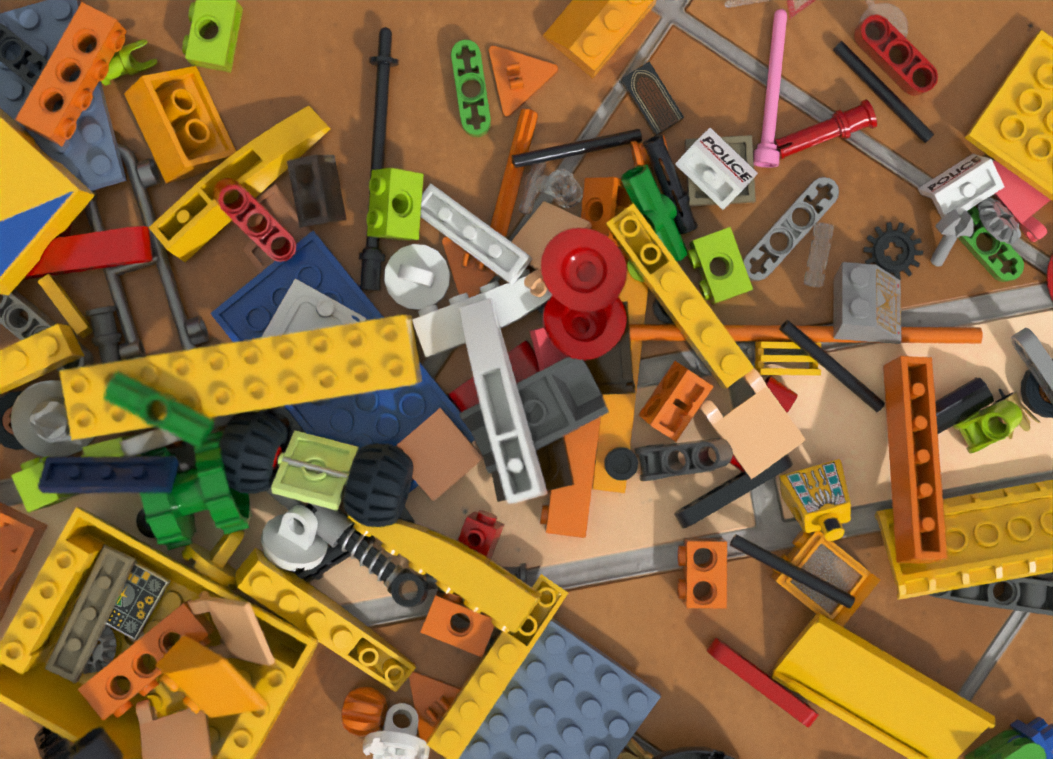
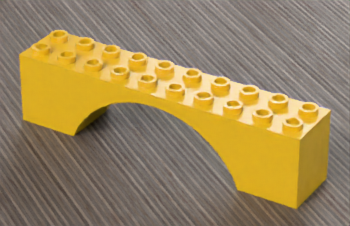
[60,315,422,440]

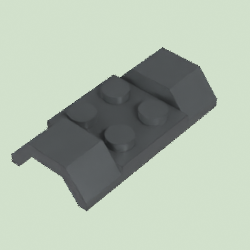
[459,357,609,474]

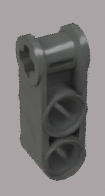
[635,438,733,481]

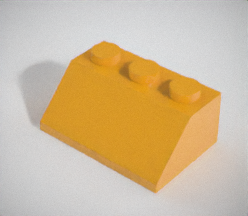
[543,0,657,79]
[124,66,236,184]

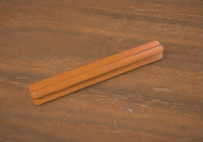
[490,109,538,237]

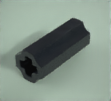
[935,377,994,434]

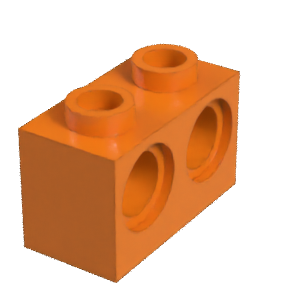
[638,361,714,442]
[677,538,727,609]

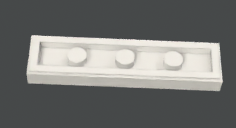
[420,183,532,285]

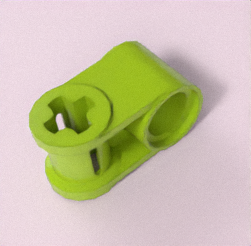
[953,400,1022,454]

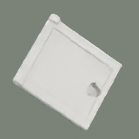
[261,279,367,338]

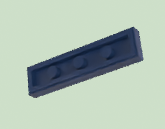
[37,456,179,493]

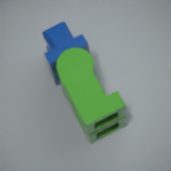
[964,717,1053,759]

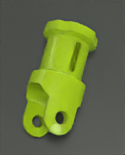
[101,39,158,86]

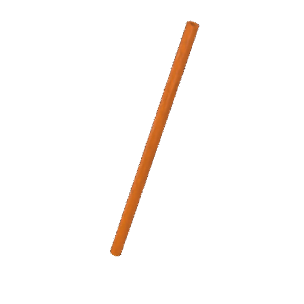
[630,324,983,344]

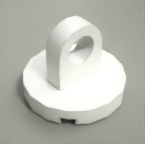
[384,244,450,310]
[261,505,328,571]
[363,703,430,759]

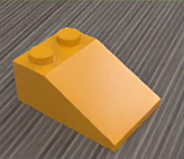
[155,635,268,718]

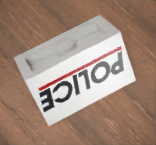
[675,128,758,210]
[918,154,1005,218]

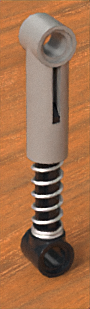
[266,488,428,607]

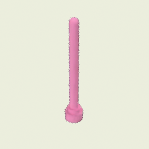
[753,9,787,168]

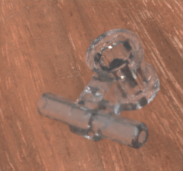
[519,162,583,215]

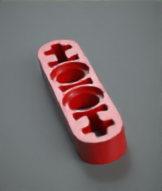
[706,637,819,728]

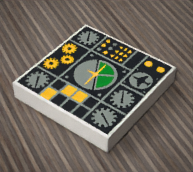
[106,561,171,640]

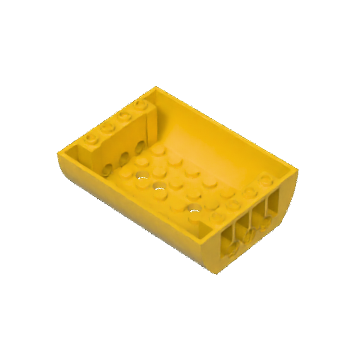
[0,507,319,759]

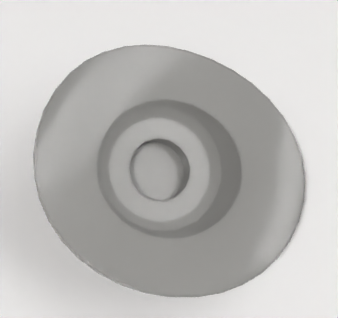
[11,380,95,457]

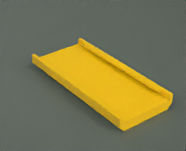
[874,480,1053,600]
[771,614,995,759]

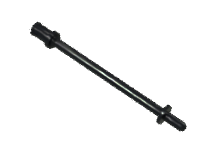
[358,27,399,291]

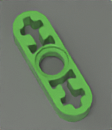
[451,40,491,137]
[958,206,1024,282]

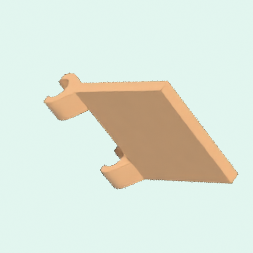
[495,201,592,297]
[699,369,806,479]
[188,591,275,666]
[136,699,213,759]

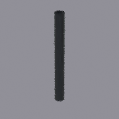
[833,41,934,143]
[512,129,642,168]
[779,320,885,412]
[730,534,855,609]

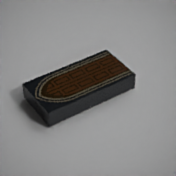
[621,61,684,136]

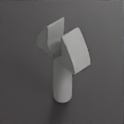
[930,209,974,266]

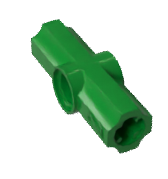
[621,164,688,262]
[103,371,215,448]

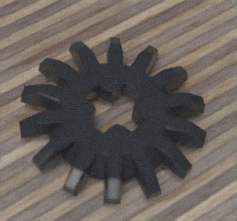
[863,222,923,280]

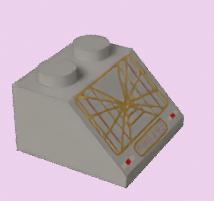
[833,262,901,344]

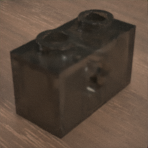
[287,155,347,227]

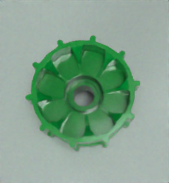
[139,431,252,550]

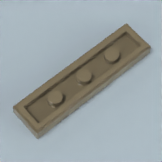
[45,544,137,683]

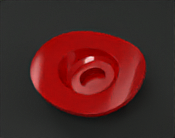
[541,228,627,312]
[542,296,627,360]

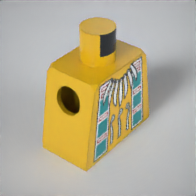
[779,459,851,541]

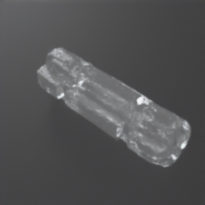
[804,222,834,288]

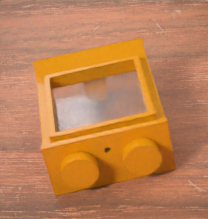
[770,529,881,627]

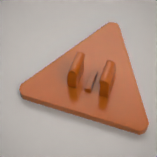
[489,46,558,117]
[442,237,496,298]
[409,671,462,742]

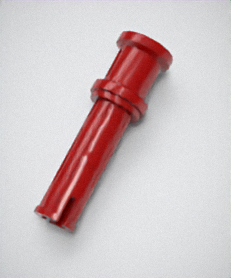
[774,99,877,159]

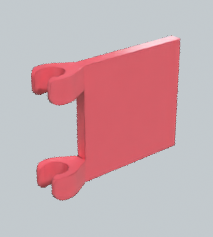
[993,160,1050,242]

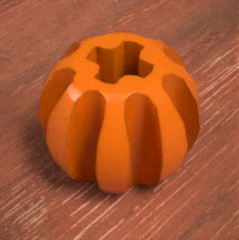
[341,687,387,737]

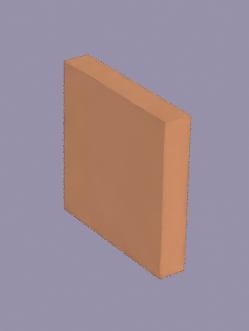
[396,408,483,502]

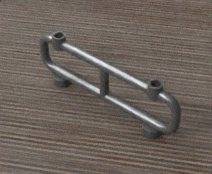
[84,143,209,361]

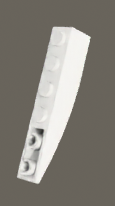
[412,269,553,357]
[459,298,548,504]

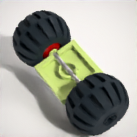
[219,410,413,527]

